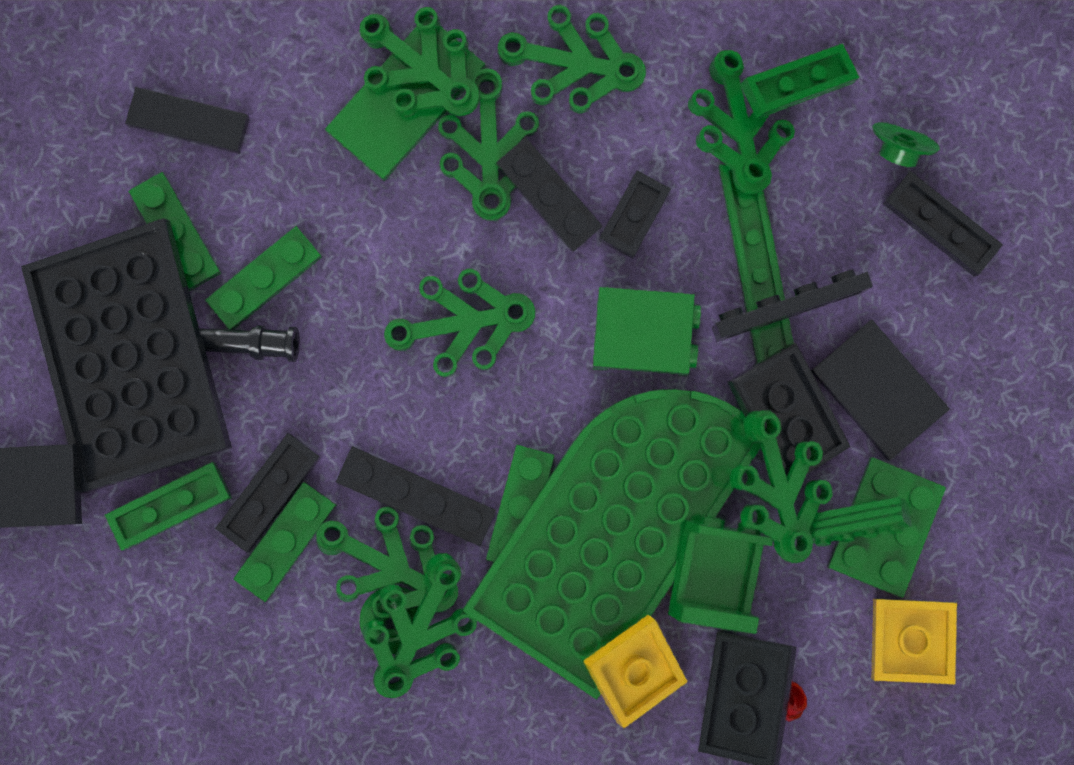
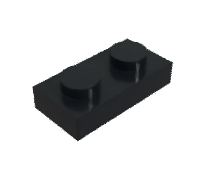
[599,170,671,259]

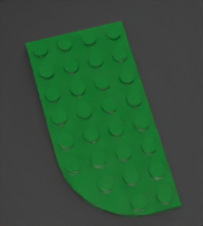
[462,389,761,700]

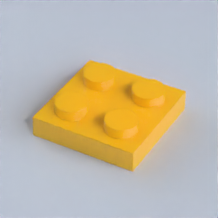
[871,599,957,684]
[583,615,687,728]

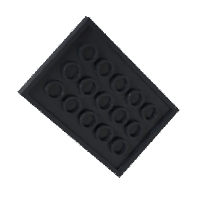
[21,218,232,493]

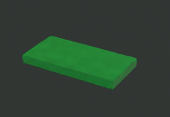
[325,16,486,181]

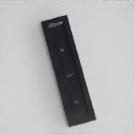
[711,269,873,342]
[336,446,497,547]

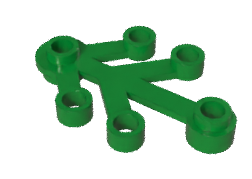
[498,5,646,114]
[359,7,480,116]
[688,50,795,194]
[438,68,539,221]
[384,269,535,378]
[730,410,833,563]
[316,507,458,621]
[362,553,477,698]

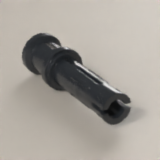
[199,325,300,362]

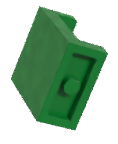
[592,287,701,377]
[668,515,773,634]

